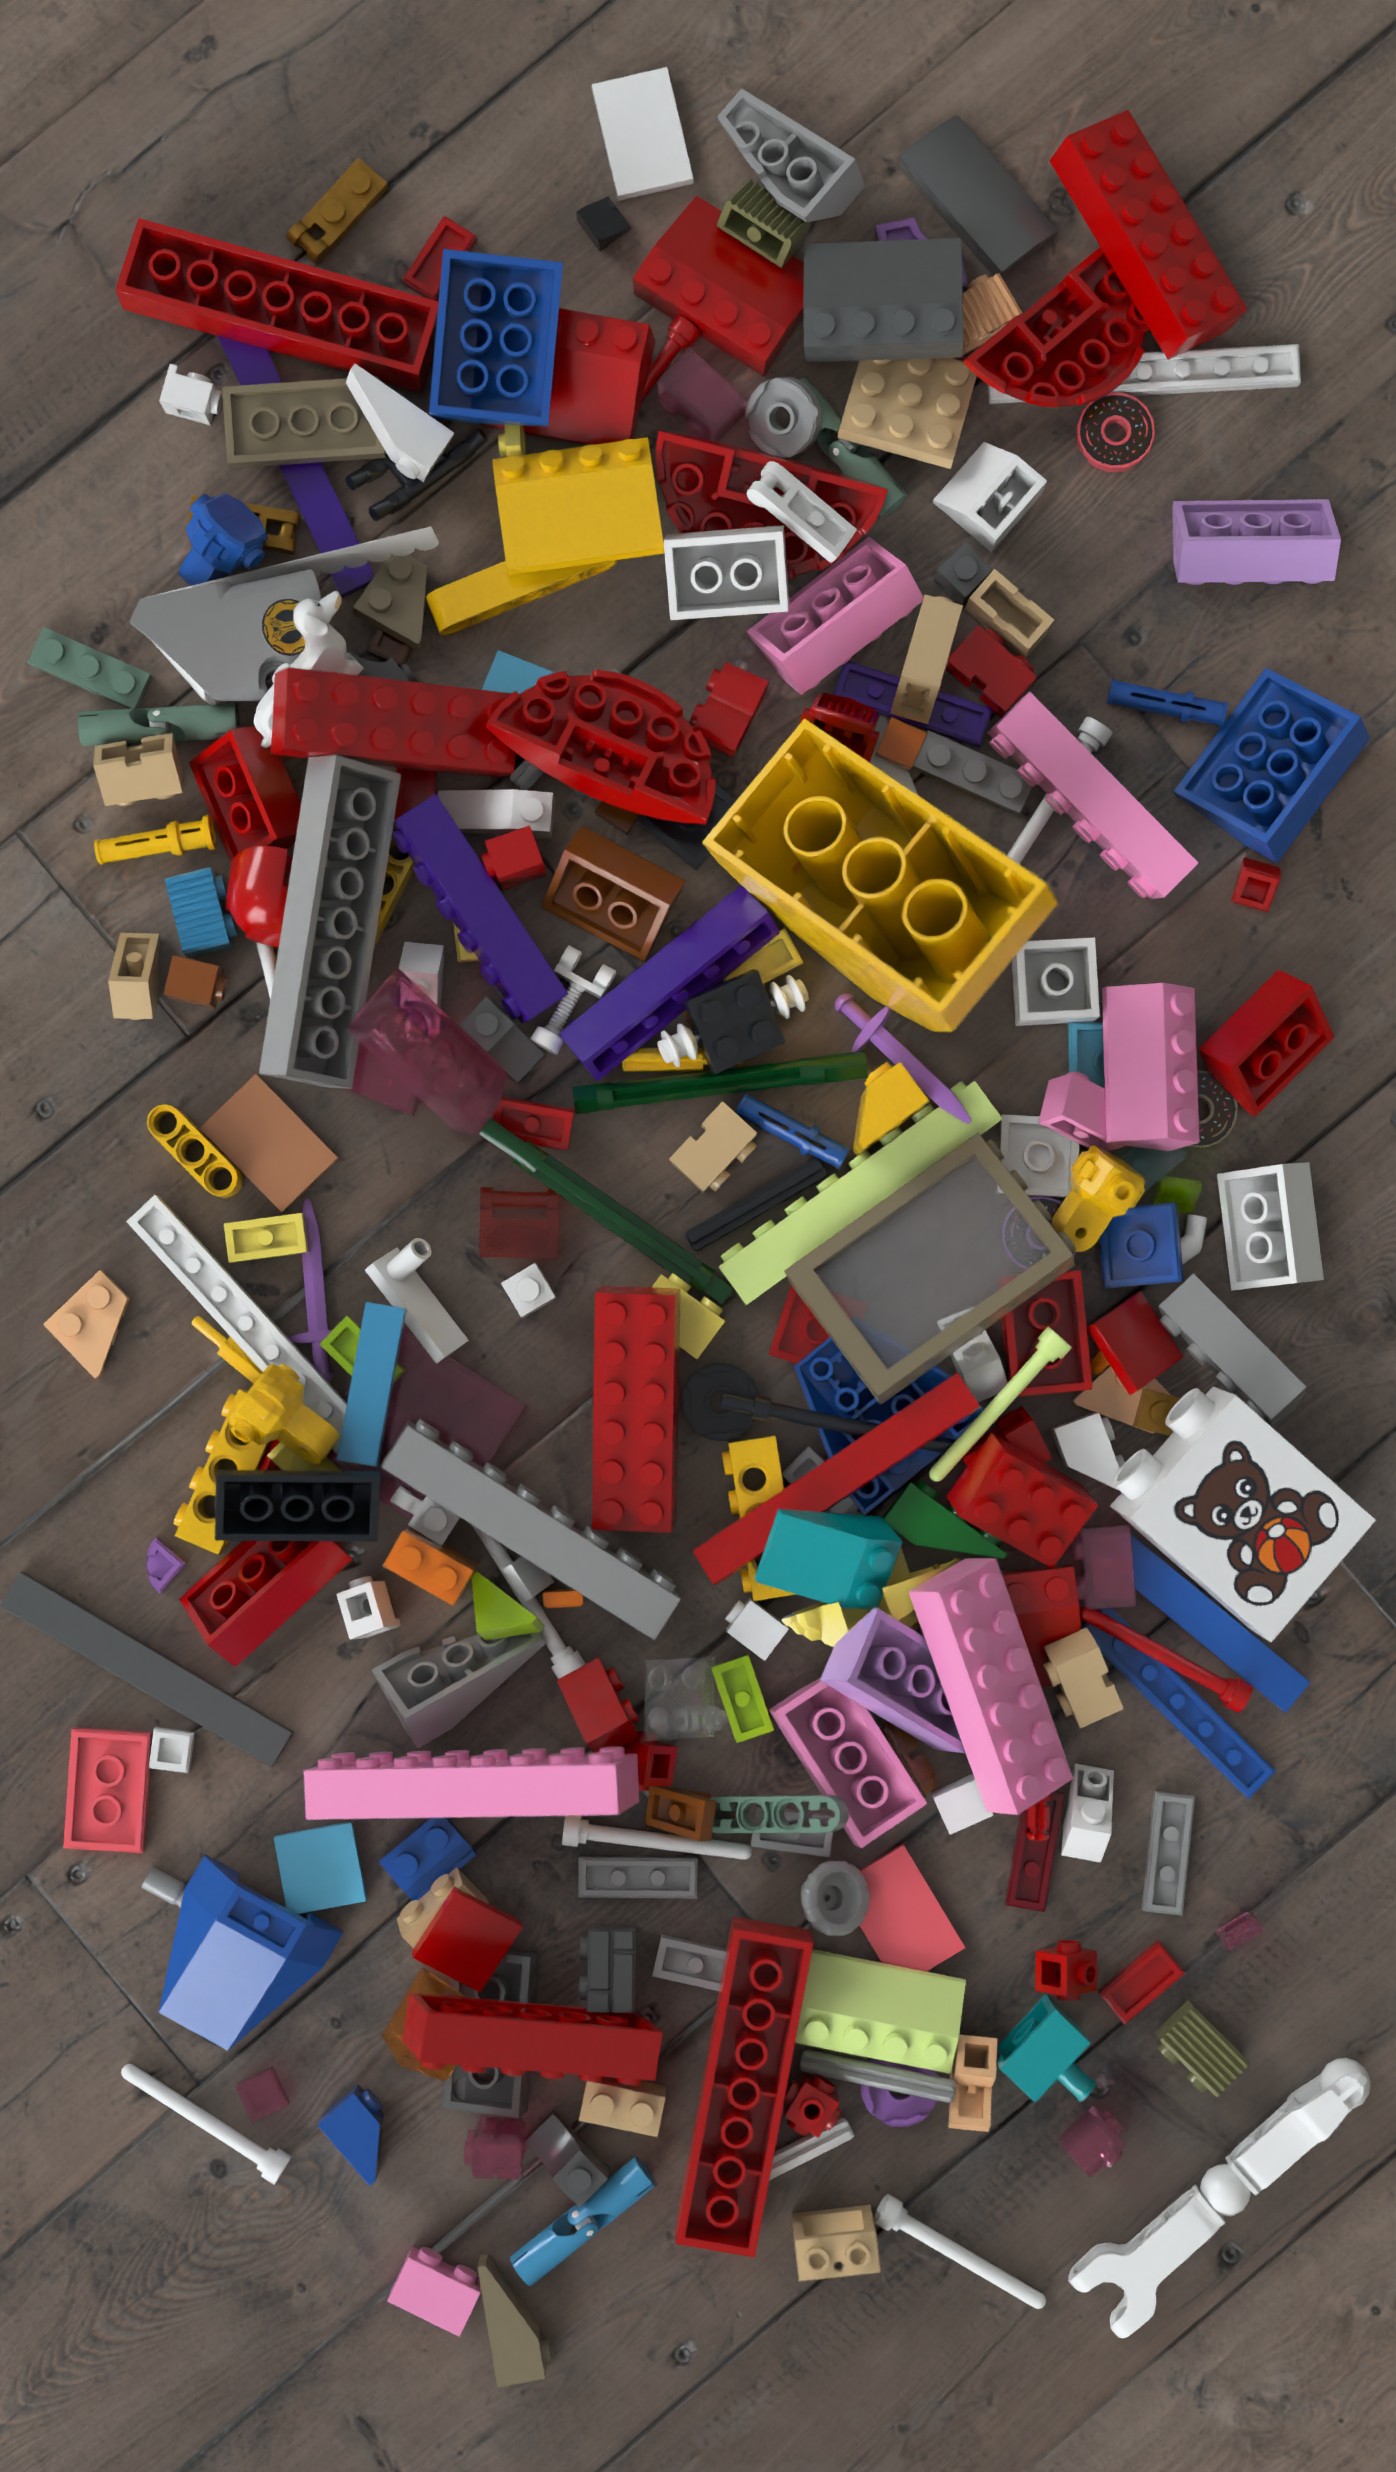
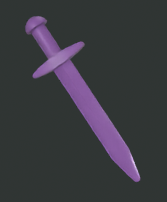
[835,993,971,1124]
[289,1199,334,1383]

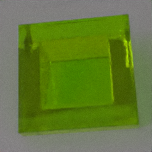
[1154,1176,1202,1213]

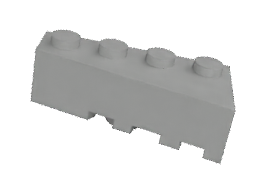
[1159,1273,1306,1429]

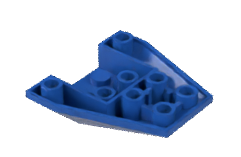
[794,1317,984,1515]
[158,1854,343,2051]

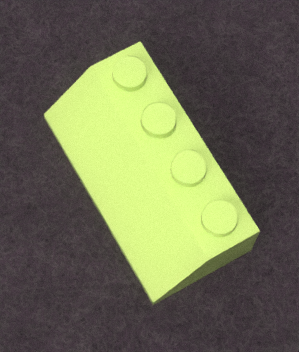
[795,1949,966,2074]

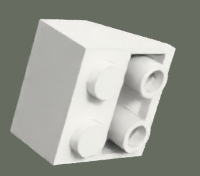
[933,442,1047,553]

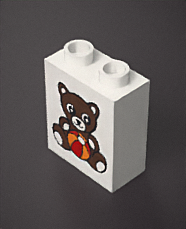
[1110,1386,1376,1642]

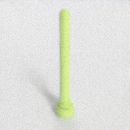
[929,1326,1072,1482]

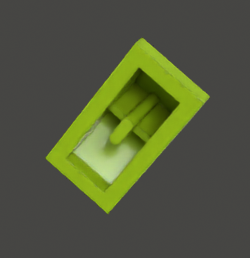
[472,1571,545,1640]

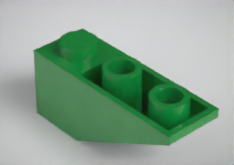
[882,1480,1007,1559]

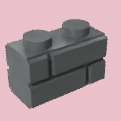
[579,1924,636,2013]

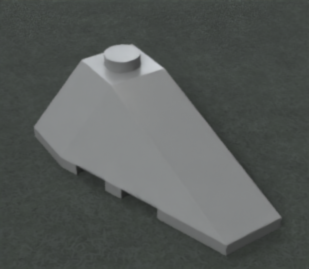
[717,88,866,222]
[372,1632,546,1748]

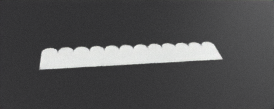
[148,526,439,597]

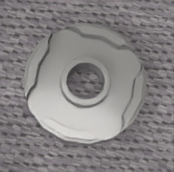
[746,377,821,458]

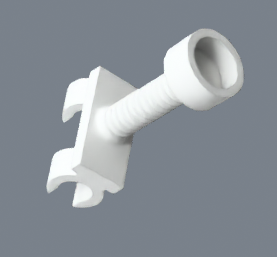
[530,945,616,1055]

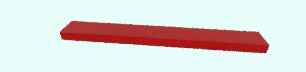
[692,1372,981,1585]

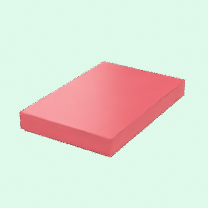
[63,1727,153,1853]
[859,1843,966,1972]

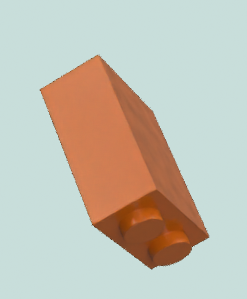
[383,1527,480,1606]

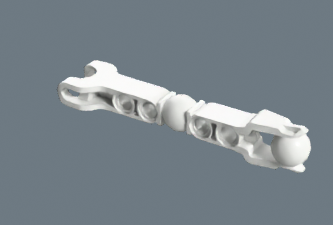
[1068,2058,1371,2338]

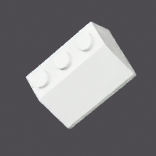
[1217,1162,1324,1291]

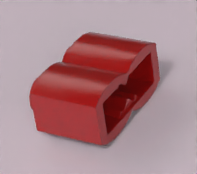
[689,661,769,757]

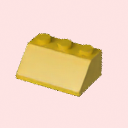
[853,1062,929,1156]

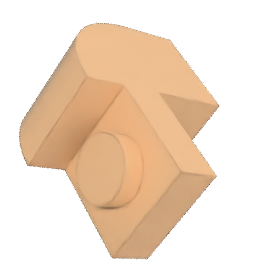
[948,2034,997,2132]

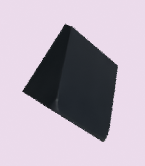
[576,197,631,251]

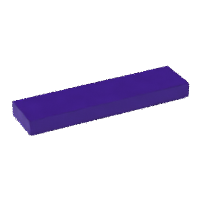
[833,661,993,748]

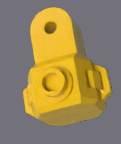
[1052,1145,1145,1252]
[229,1364,340,1465]

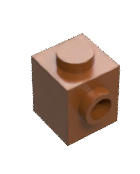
[163,955,228,1009]

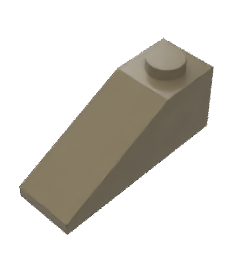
[477,2254,553,2387]

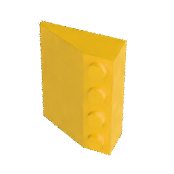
[492,437,665,576]

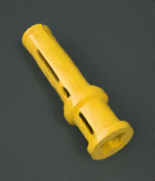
[94,815,217,865]

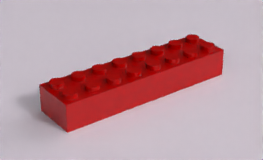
[115,218,439,393]
[675,1916,813,2258]

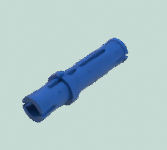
[1107,679,1228,727]
[735,1093,850,1170]

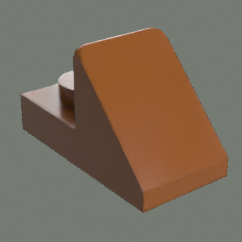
[645,1786,716,1841]

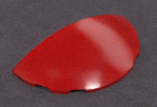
[963,247,1149,408]
[655,430,888,579]
[486,669,716,824]

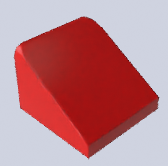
[1231,857,1281,912]

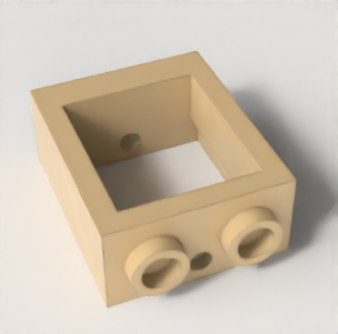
[890,595,963,724]
[792,2204,880,2281]

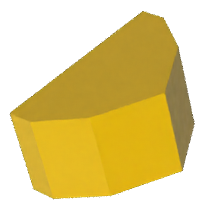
[702,718,1058,1032]

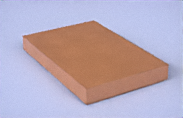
[199,1074,339,1213]

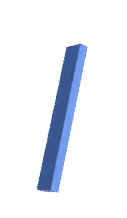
[1100,1530,1311,1713]
[1081,1602,1276,1800]

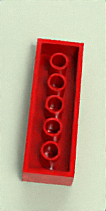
[1049,110,1248,360]
[271,667,515,778]
[592,1286,681,1533]
[402,1992,663,2085]

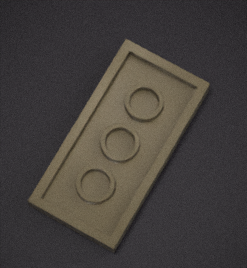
[222,376,385,468]

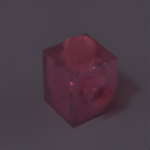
[1059,2106,1125,2178]

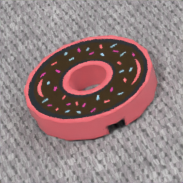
[1076,392,1155,472]

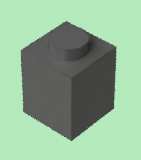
[934,542,993,608]

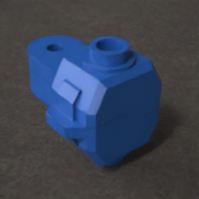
[178,493,268,586]

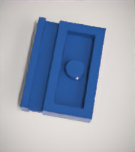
[379,1817,478,1901]

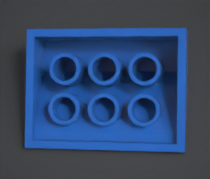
[429,249,563,426]
[1174,668,1370,863]

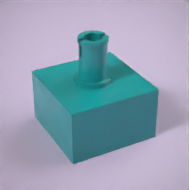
[997,1993,1096,2102]

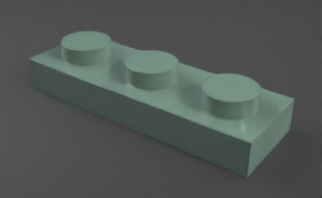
[28,627,153,708]

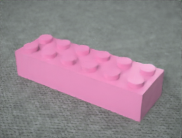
[987,692,1198,899]
[908,1558,1073,1815]

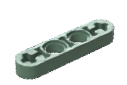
[710,1795,849,1833]

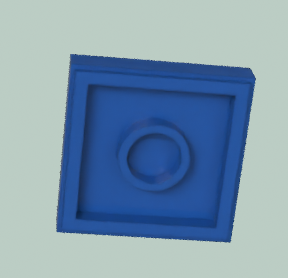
[1099,1202,1184,1289]

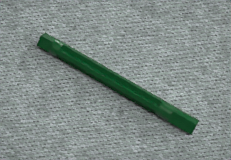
[572,1051,868,1114]
[479,1118,733,1304]

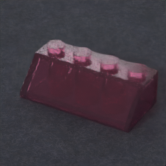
[346,968,507,1136]

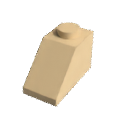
[108,933,160,1020]

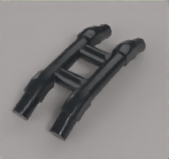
[345,419,488,521]

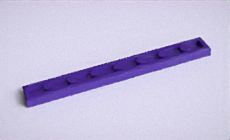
[218,336,374,598]

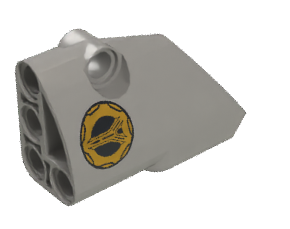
[129,569,322,701]

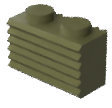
[716,179,812,268]
[1155,2000,1250,2097]

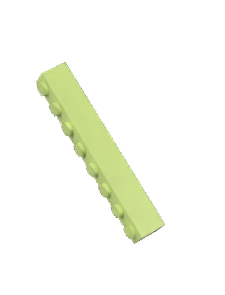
[718,1081,1003,1305]

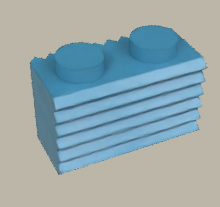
[165,867,238,959]

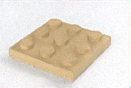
[837,357,977,469]

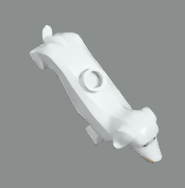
[254,591,364,748]

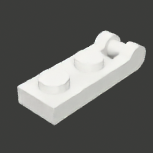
[747,461,857,563]

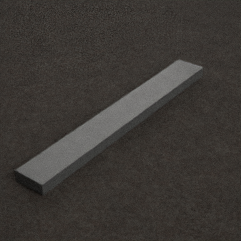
[0,1571,294,1767]

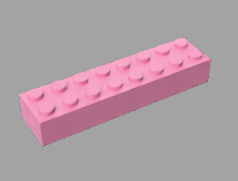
[304,1747,639,1819]

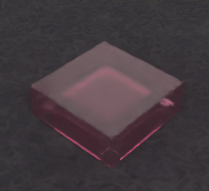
[1216,1912,1263,1952]
[235,2066,290,2123]

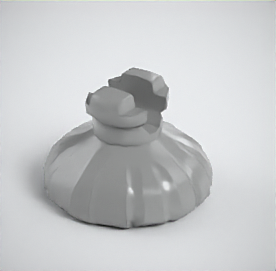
[800,1860,870,1936]

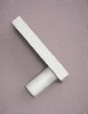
[365,1238,469,1364]

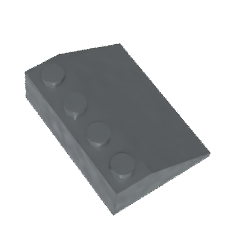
[803,238,963,362]

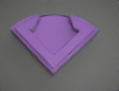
[147,1537,187,1593]

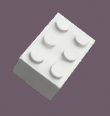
[664,525,790,620]

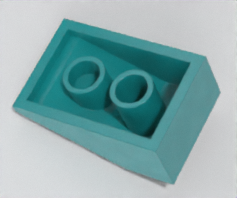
[755,1509,903,1610]

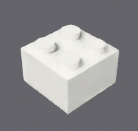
[1012,937,1100,1026]

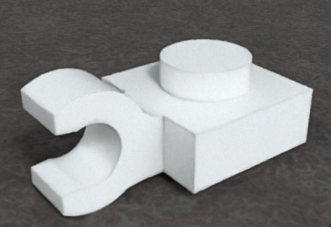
[390,1485,460,1546]

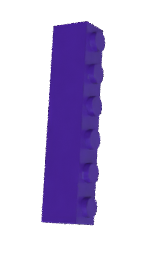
[391,794,568,1024]
[559,885,780,1082]

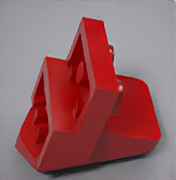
[798,692,880,763]

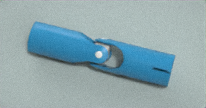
[510,2156,657,2286]

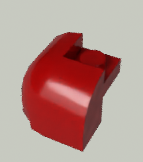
[226,846,293,948]

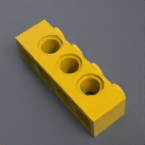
[173,1389,270,1555]
[722,1435,796,1601]

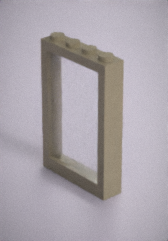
[784,1133,1076,1405]

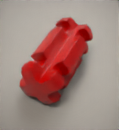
[1027,1795,1051,1841]

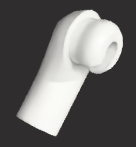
[1180,1215,1207,1264]

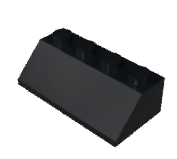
[215,1470,381,1541]

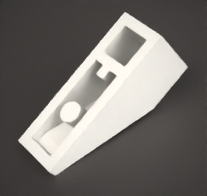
[346,363,454,482]
[438,789,555,840]

